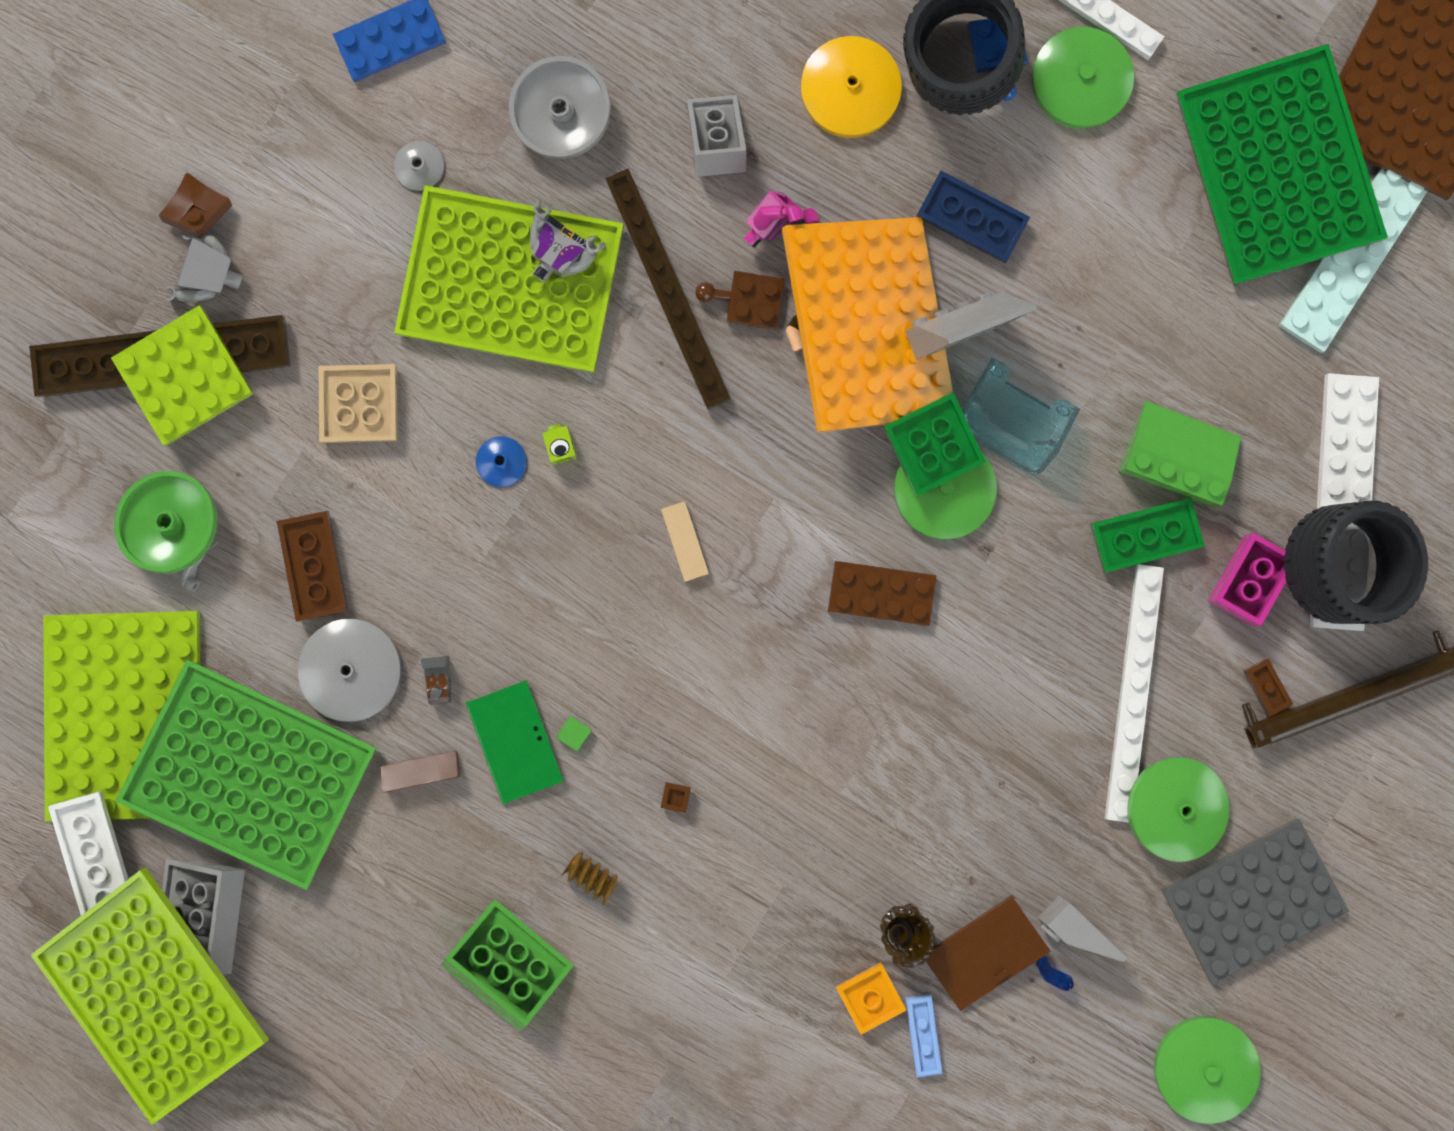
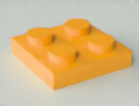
[836,962,906,1035]

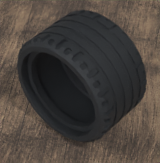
[903,0,1025,115]
[1284,500,1429,624]

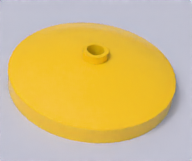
[801,36,902,138]

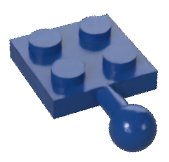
[968,19,1028,101]

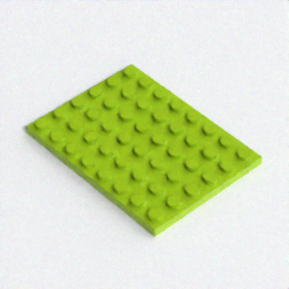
[394,185,624,373]
[43,611,201,821]
[31,867,269,1125]

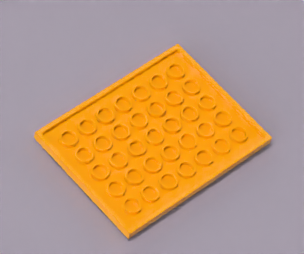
[782,217,953,433]

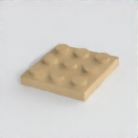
[318,364,398,443]

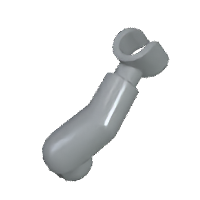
[180,539,218,592]

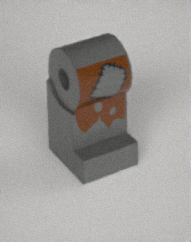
[421,656,452,705]

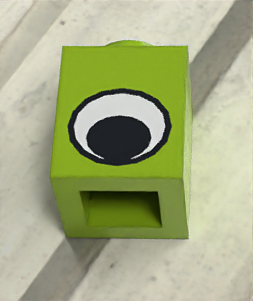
[542,424,577,465]

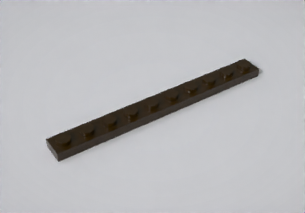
[605,168,730,410]

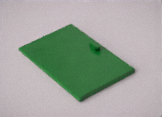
[465,680,564,805]

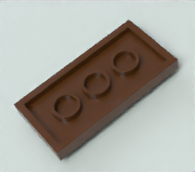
[276,511,348,622]
[828,561,937,626]

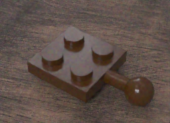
[695,270,784,330]

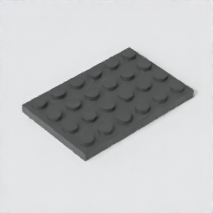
[1161,818,1349,984]

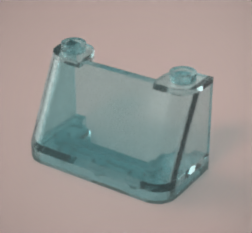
[961,358,1080,474]

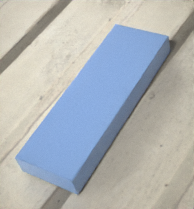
[905,994,943,1077]

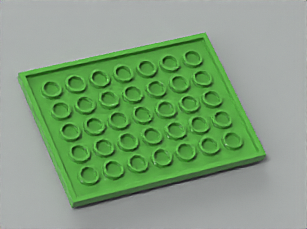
[115,659,377,890]

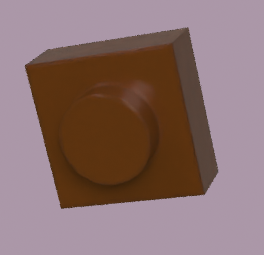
[660,782,691,813]

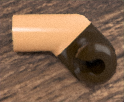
[786,314,803,352]

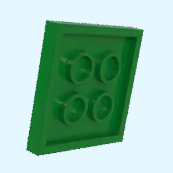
[882,392,986,496]

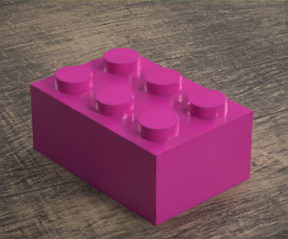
[1207,533,1286,627]

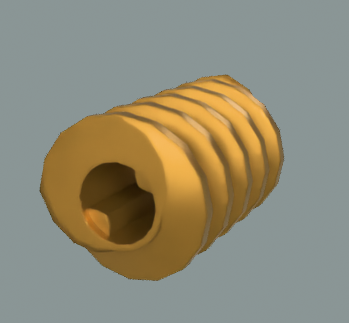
[560,851,618,906]

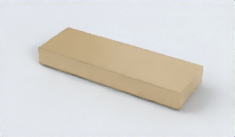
[661,501,709,582]

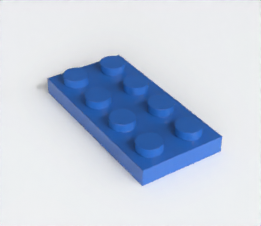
[333,0,446,82]

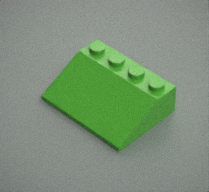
[1118,401,1241,508]
[440,899,574,1032]

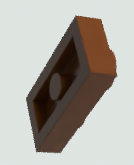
[1243,659,1293,716]

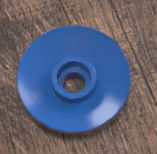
[476,436,527,487]

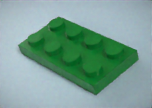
[1090,497,1205,573]

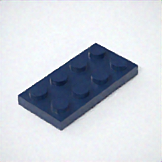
[916,170,1030,264]

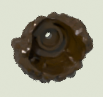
[880,903,935,968]

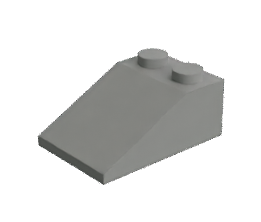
[687,95,746,177]
[1038,895,1127,962]

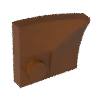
[159,173,232,239]

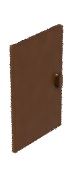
[926,895,1051,1011]

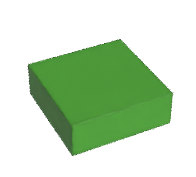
[556,716,592,751]

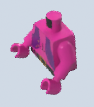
[744,190,819,248]

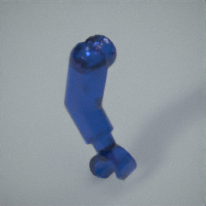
[1036,957,1074,991]

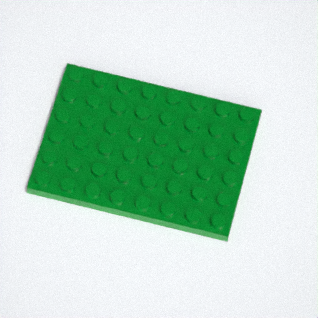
[1176,43,1388,286]

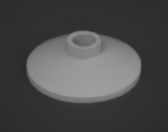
[394,141,445,191]

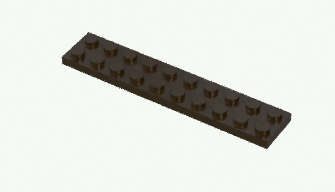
[29,315,290,398]

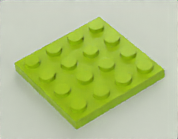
[111,305,254,446]

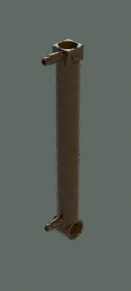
[1242,630,1454,748]

